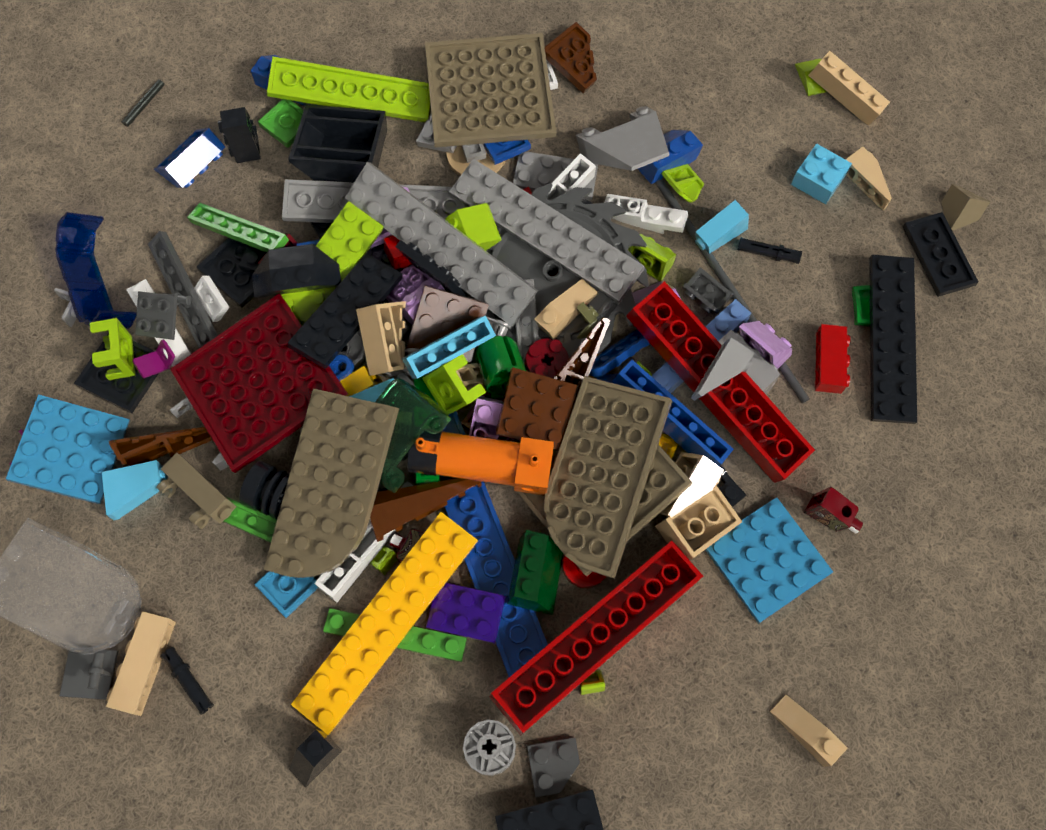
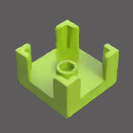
[90,318,135,380]
[422,354,486,416]

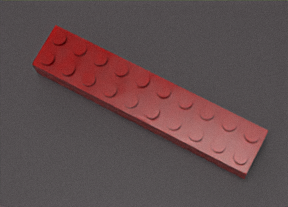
[626,281,815,483]
[489,541,704,736]

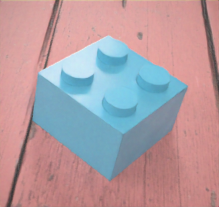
[791,144,852,204]

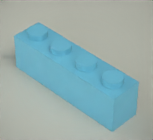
[402,316,496,379]

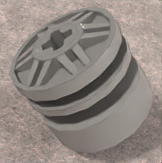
[463,720,516,776]

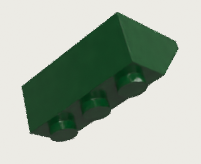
[507,530,563,615]

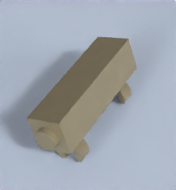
[156,453,237,529]

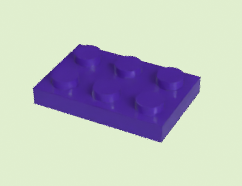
[426,583,506,643]

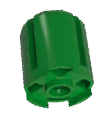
[475,335,526,400]

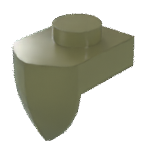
[577,302,599,339]

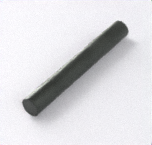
[121,79,165,127]

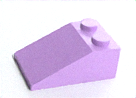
[739,321,792,369]

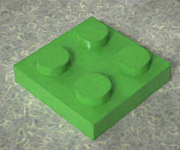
[258,99,304,148]

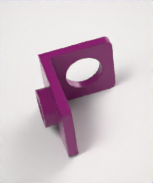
[132,339,175,378]

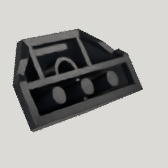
[252,244,342,298]

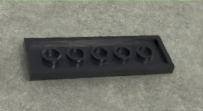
[287,253,402,369]

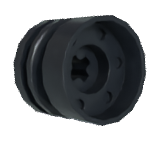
[239,461,290,520]

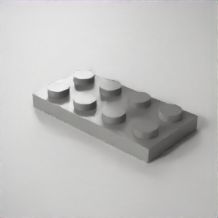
[513,152,598,200]

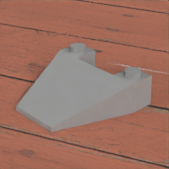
[576,106,669,171]

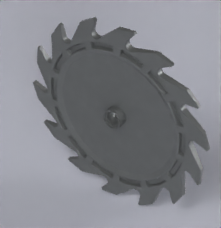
[486,183,649,358]

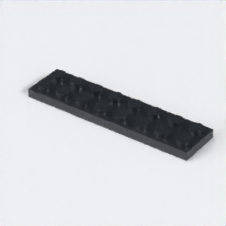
[869,254,917,424]

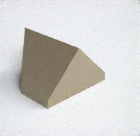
[941,183,990,231]

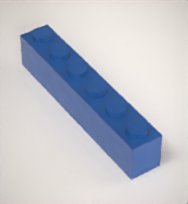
[611,360,734,466]

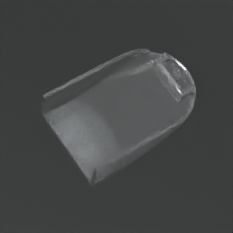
[0,518,142,654]

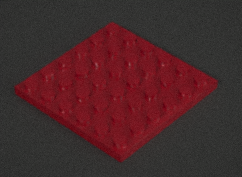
[170,293,348,473]

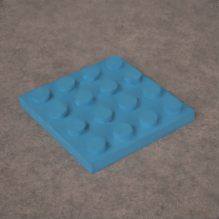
[6,394,130,504]
[705,497,833,624]

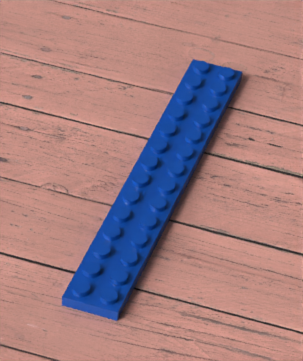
[410,403,548,677]

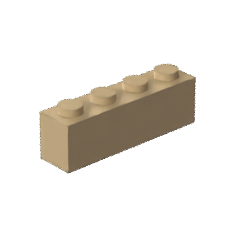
[808,51,890,125]
[106,611,176,716]

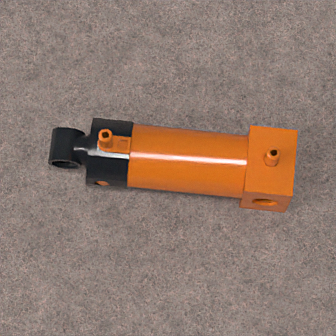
[386,427,554,496]

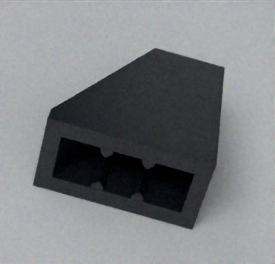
[289,729,342,788]

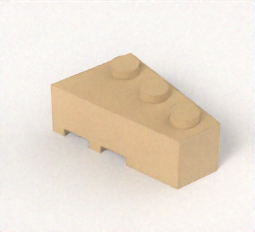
[356,301,406,376]

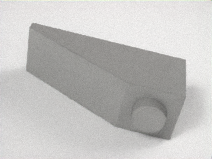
[691,337,754,401]

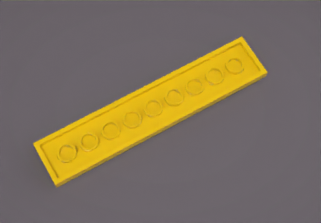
[291,512,478,735]

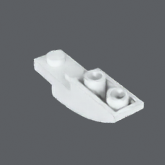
[604,194,688,234]

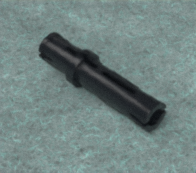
[737,237,802,264]
[160,647,214,715]

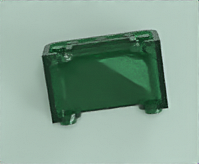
[375,379,451,493]

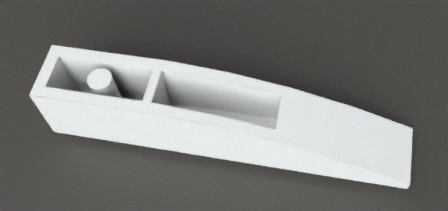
[547,153,596,200]
[314,481,413,603]

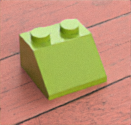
[445,203,502,251]
[628,234,676,282]

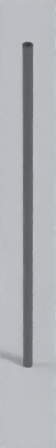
[655,179,810,404]

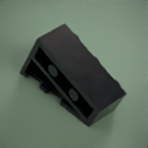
[218,107,261,163]

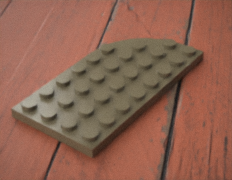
[544,376,672,579]
[264,388,399,578]

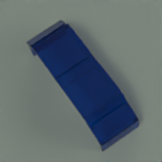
[55,212,137,329]

